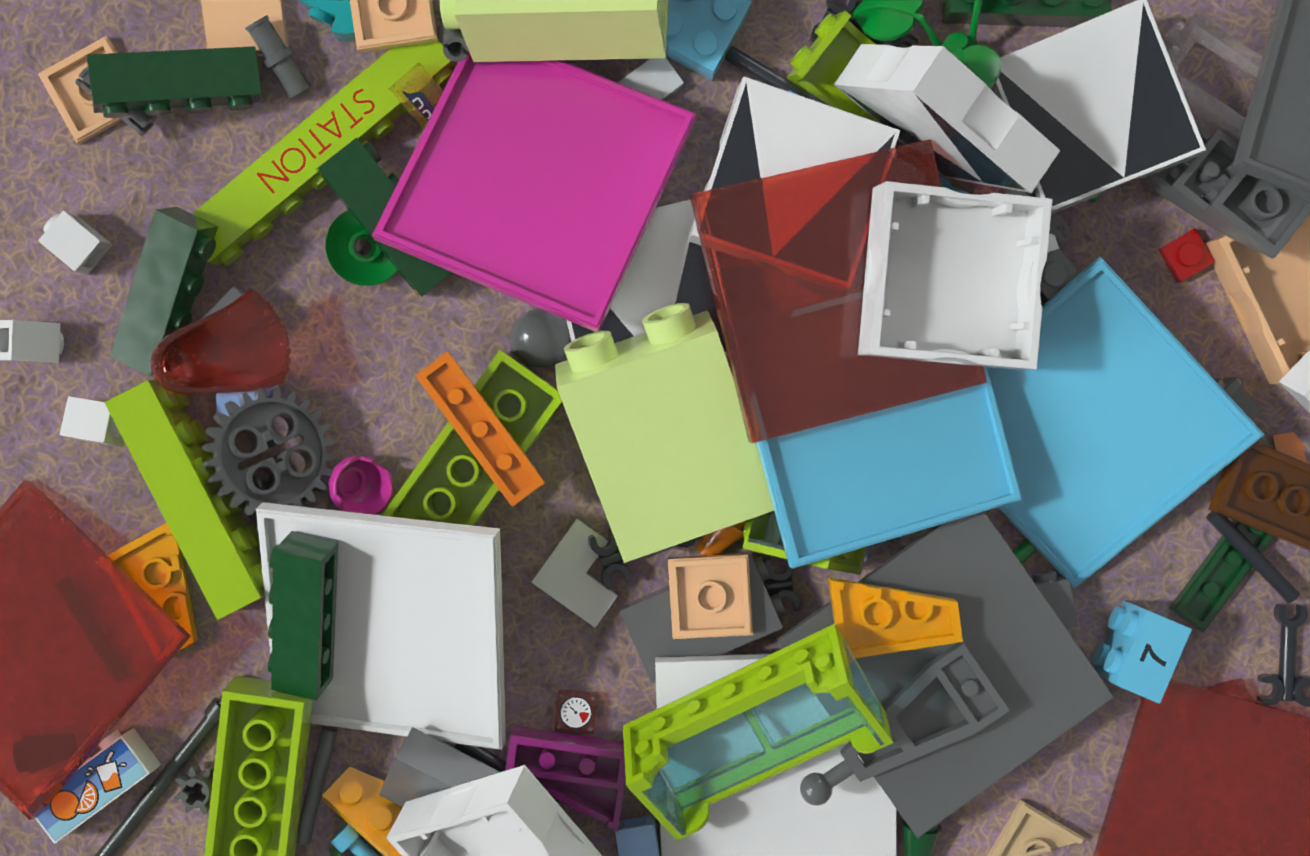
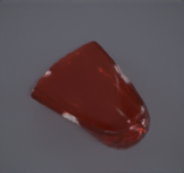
[150,289,291,395]

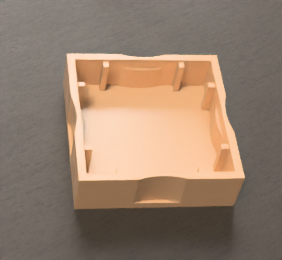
[1204,214,1310,384]

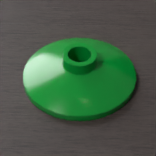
[325,210,397,286]

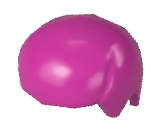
[328,455,394,515]

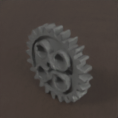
[202,387,337,515]

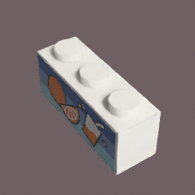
[26,728,161,844]

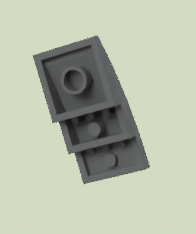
[1139,122,1310,259]

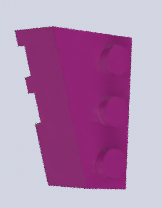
[505,725,626,832]

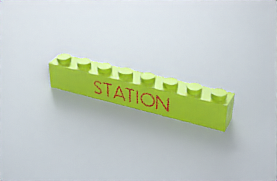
[192,41,457,266]

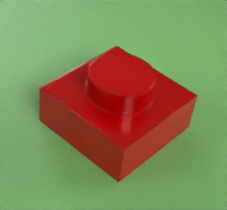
[1157,228,1215,283]

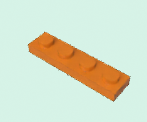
[415,351,546,507]

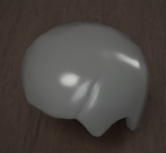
[509,308,572,368]

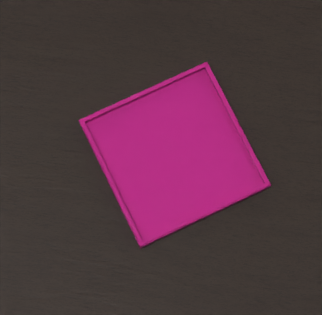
[372,51,696,333]

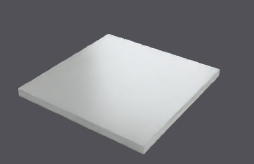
[256,502,506,750]
[655,654,896,856]

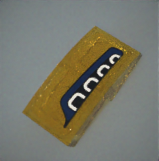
[389,62,443,129]

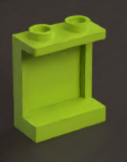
[787,10,879,123]

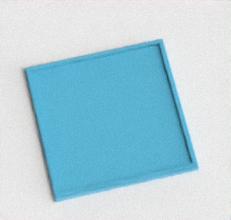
[988,256,1265,589]
[725,289,1023,568]

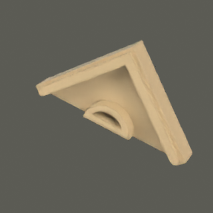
[987,800,1085,856]

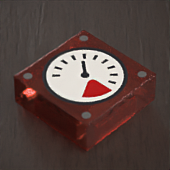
[555,689,597,734]

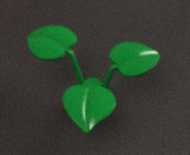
[852,0,1001,89]

